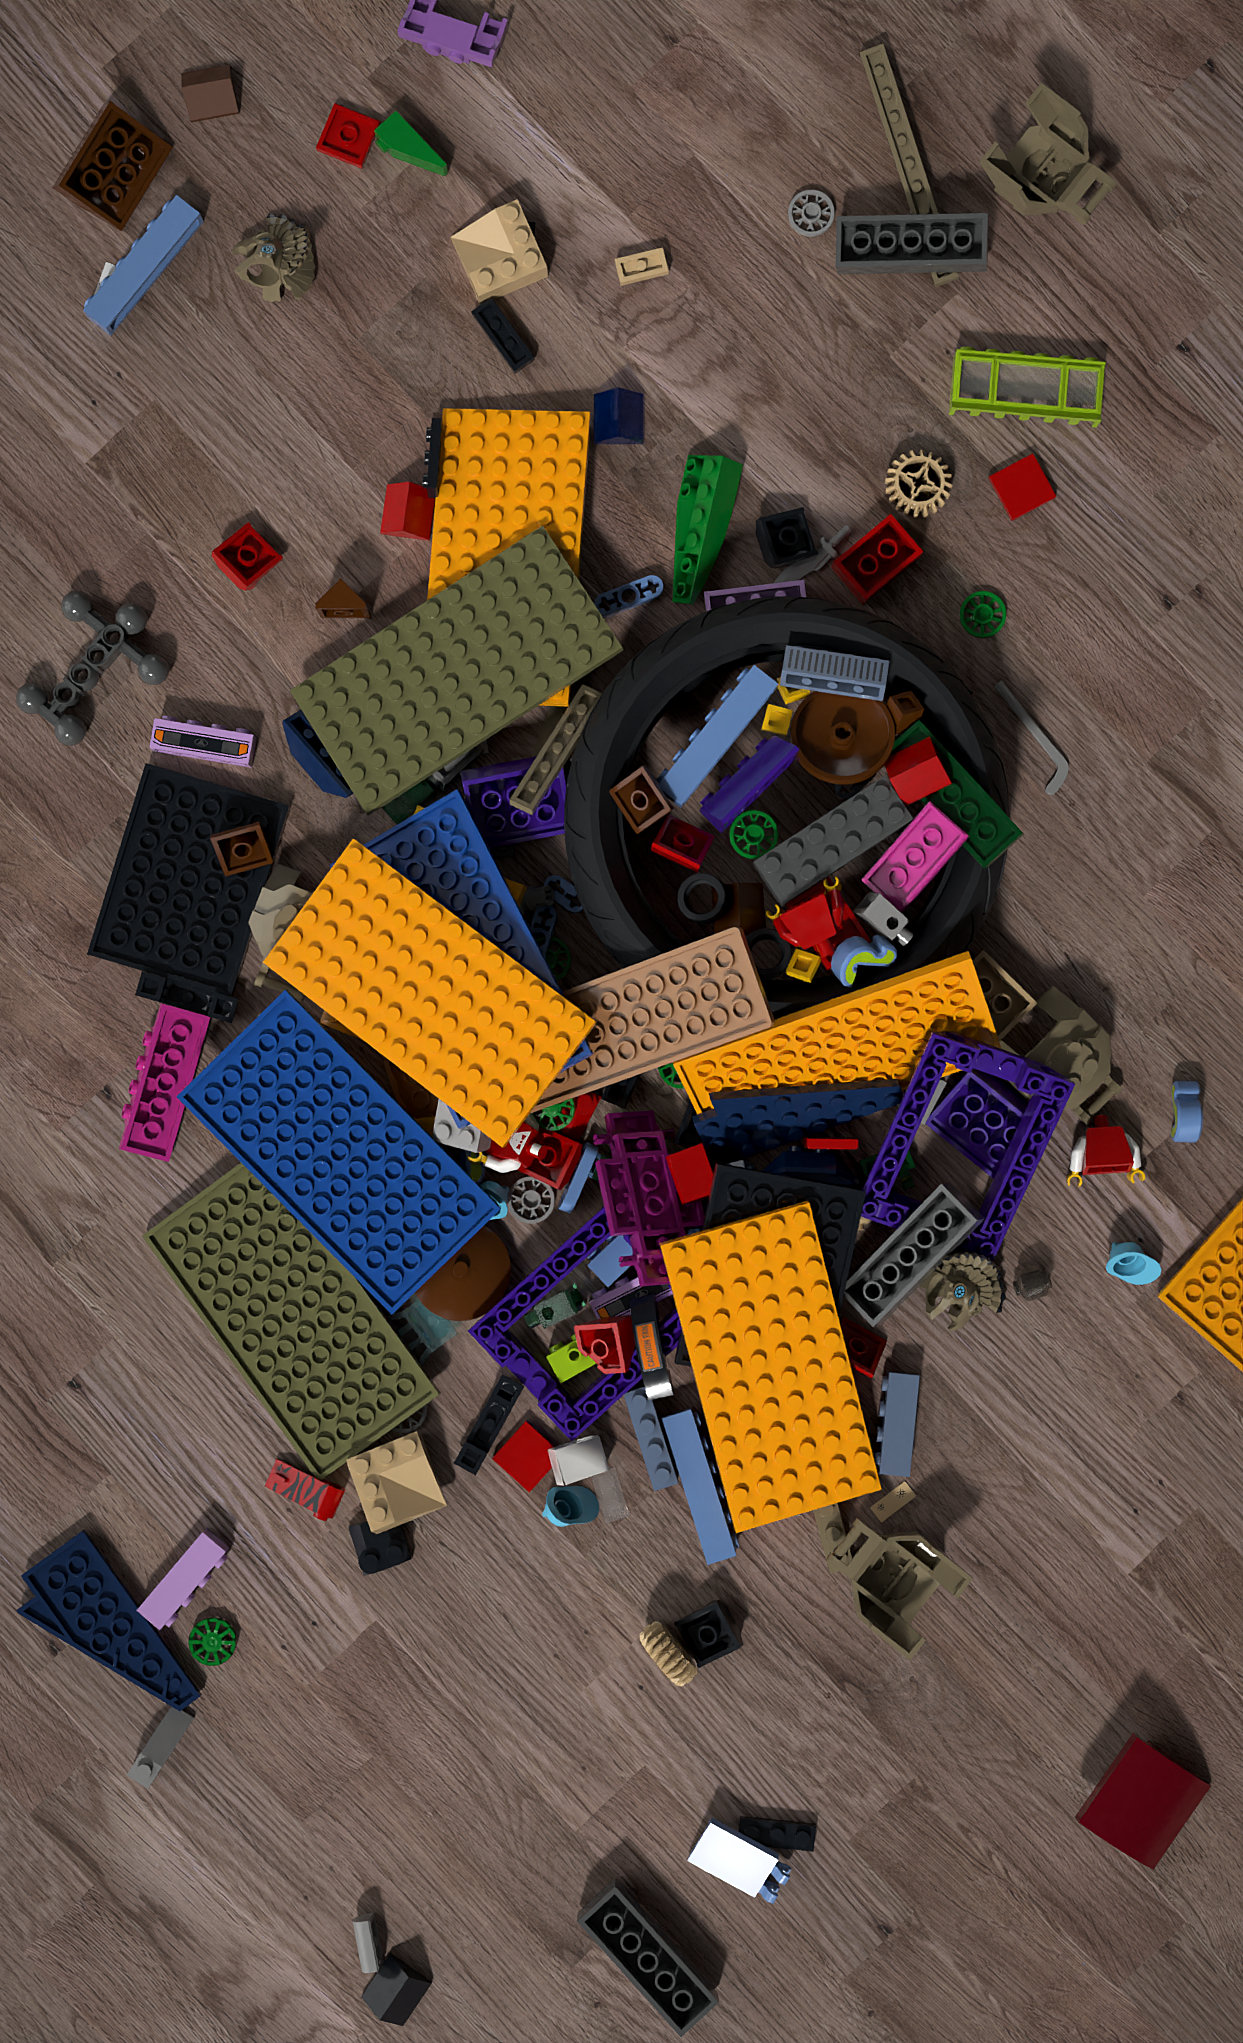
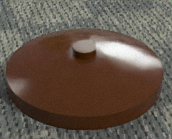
[790,691,895,784]
[415,1226,511,1321]

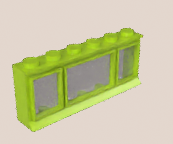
[949,347,1106,428]

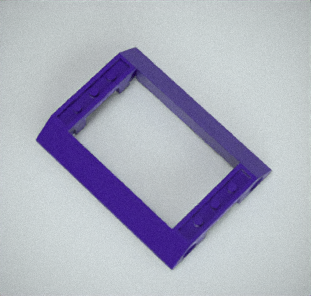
[861,1031,1075,1262]
[468,1207,681,1441]

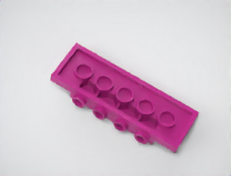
[119,1003,210,1162]

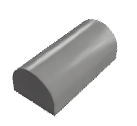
[352,1913,384,1973]

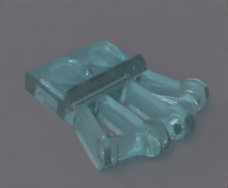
[385,1300,458,1366]

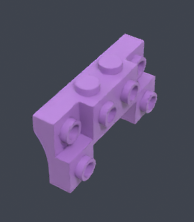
[398,0,508,67]

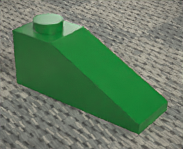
[374,111,448,176]

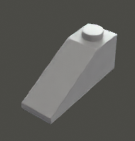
[127,1707,194,1789]

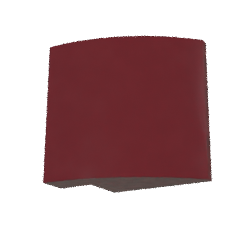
[1075,1733,1211,1870]

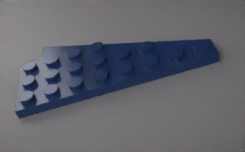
[692,1079,904,1166]
[16,1529,202,1711]

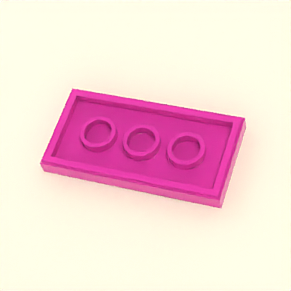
[862,801,969,913]

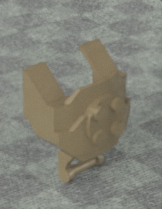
[979,82,1117,225]
[248,864,313,1003]
[1000,986,1122,1126]
[826,1518,973,1660]

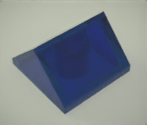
[594,387,643,444]

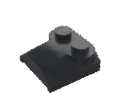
[755,507,818,569]
[348,1521,413,1576]
[674,1600,743,1668]

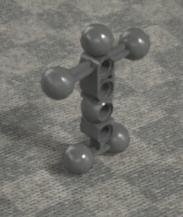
[16,591,169,746]

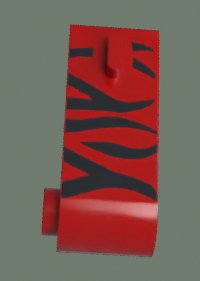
[264,1459,346,1521]

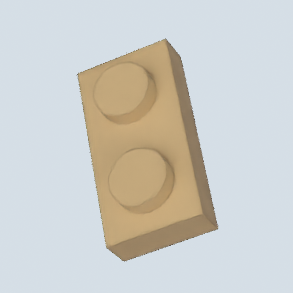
[615,247,669,286]

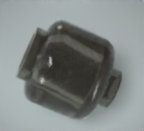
[1013,1265,1052,1301]

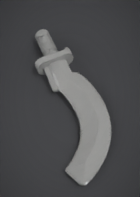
[774,525,852,583]

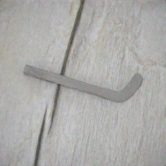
[994,680,1069,795]

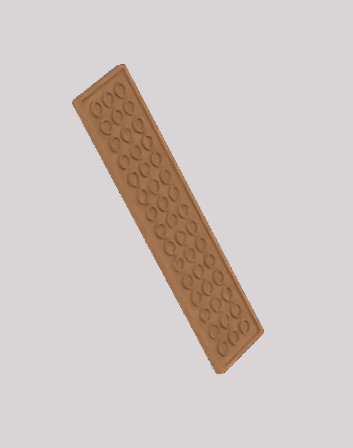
[384,927,775,1146]

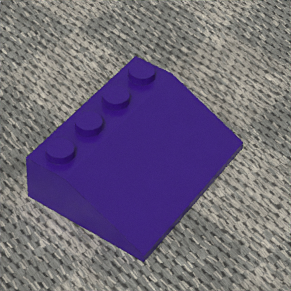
[700,735,800,833]
[460,756,566,848]
[925,1068,1028,1179]

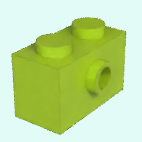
[546,1334,596,1383]

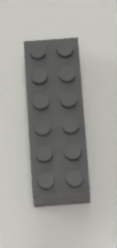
[835,213,989,274]
[753,776,913,907]
[844,1182,985,1327]
[577,1878,719,2037]

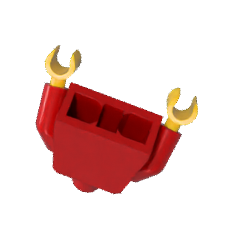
[766,876,844,958]

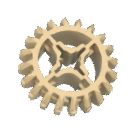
[885,449,952,518]
[639,1621,697,1687]

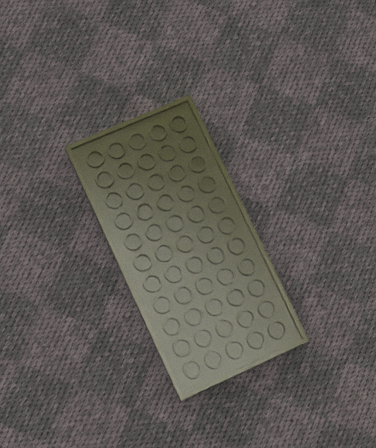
[289,525,623,816]
[142,1163,441,1480]

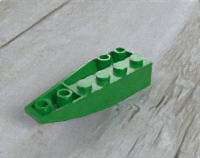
[672,455,743,605]

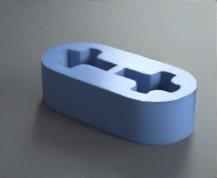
[544,875,583,913]

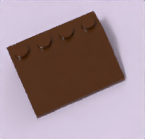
[52,101,173,231]

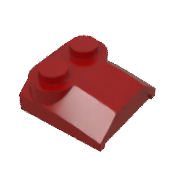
[211,522,283,591]
[536,1091,601,1141]
[517,1126,582,1190]

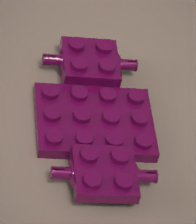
[593,1110,705,1287]

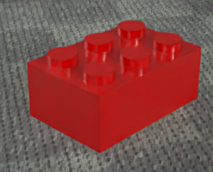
[831,514,923,606]

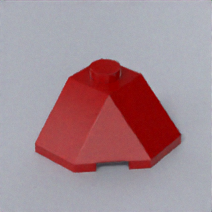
[574,1315,635,1374]

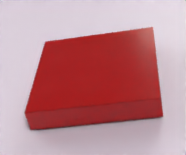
[316,103,381,169]
[988,453,1057,521]
[803,1137,858,1149]
[492,1420,555,1493]

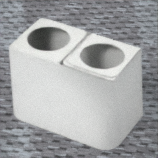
[548,1435,609,1486]

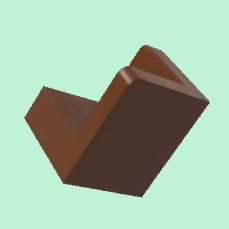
[886,691,924,735]

